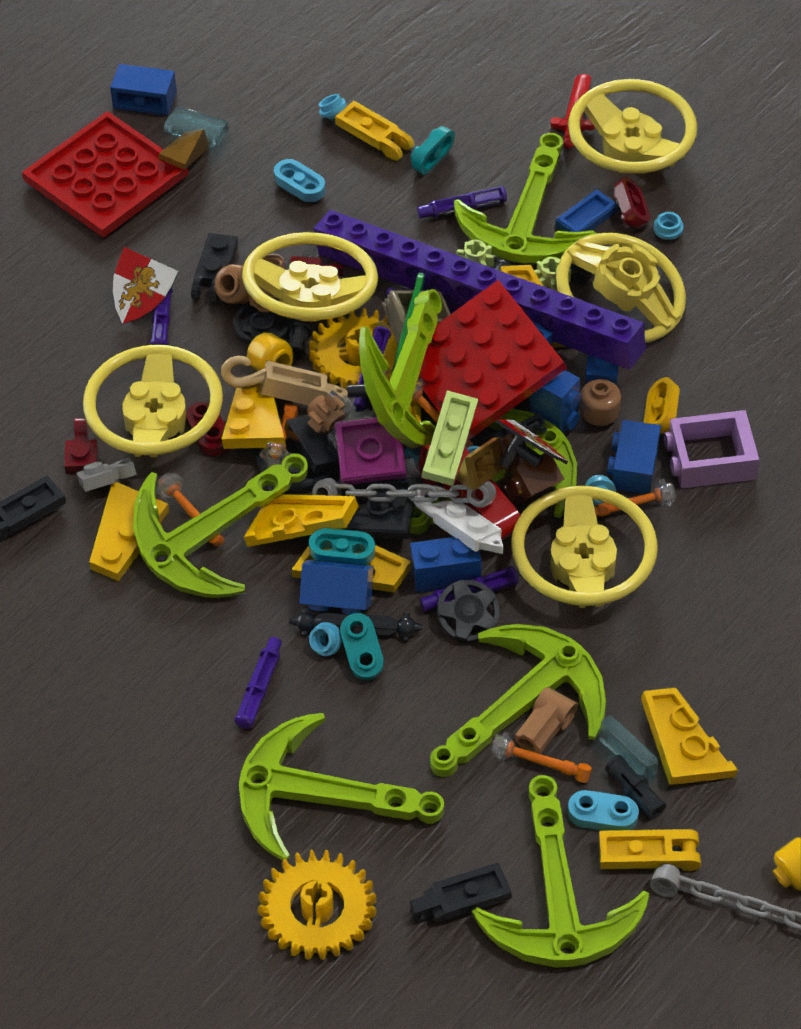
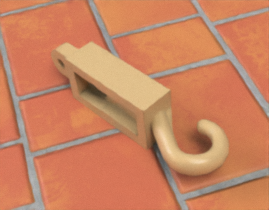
[221,356,348,405]

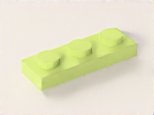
[421,390,478,486]

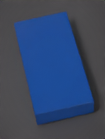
[555,189,618,232]

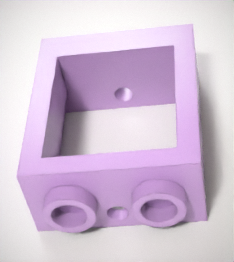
[664,410,759,488]

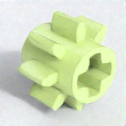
[457,240,494,267]
[534,257,571,291]

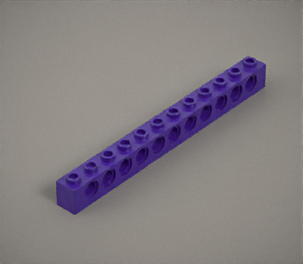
[313,210,646,370]

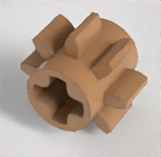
[307,395,346,434]

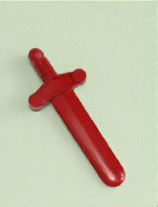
[550,74,595,149]

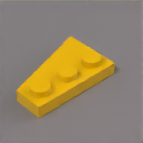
[222,384,286,449]
[89,482,169,582]

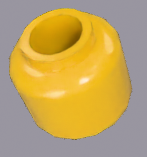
[247,333,293,371]
[772,837,801,891]

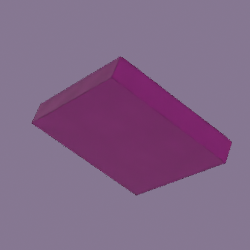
[335,417,407,485]

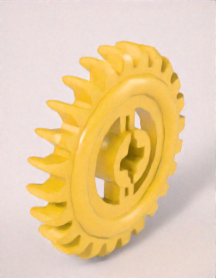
[309,307,398,389]
[258,850,377,960]

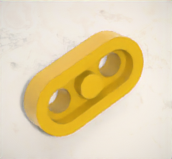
[644,377,680,434]

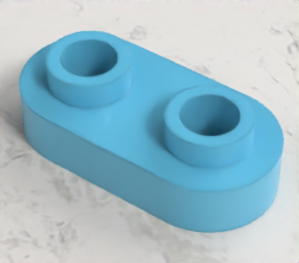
[274,159,325,202]
[568,790,639,831]

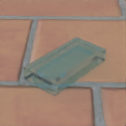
[164,106,229,147]
[599,715,658,784]

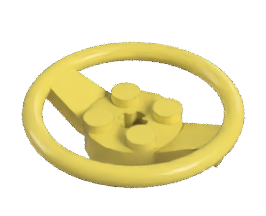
[568,79,697,174]
[242,232,378,321]
[556,233,686,343]
[83,345,223,457]
[511,486,658,608]

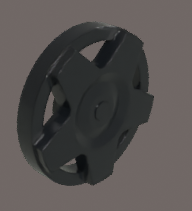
[234,302,291,345]
[436,580,500,643]

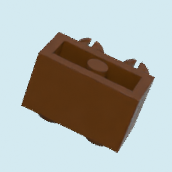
[499,433,565,509]

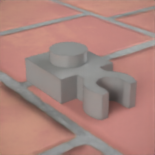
[77,458,136,492]

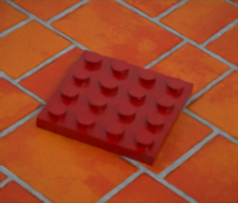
[22,111,189,238]
[417,280,567,442]

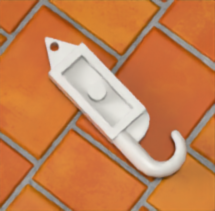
[413,485,503,554]

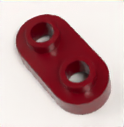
[614,176,651,229]
[186,402,229,456]

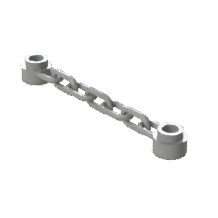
[312,478,496,507]
[650,864,801,930]

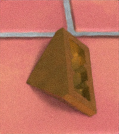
[158,129,210,169]
[456,437,505,489]

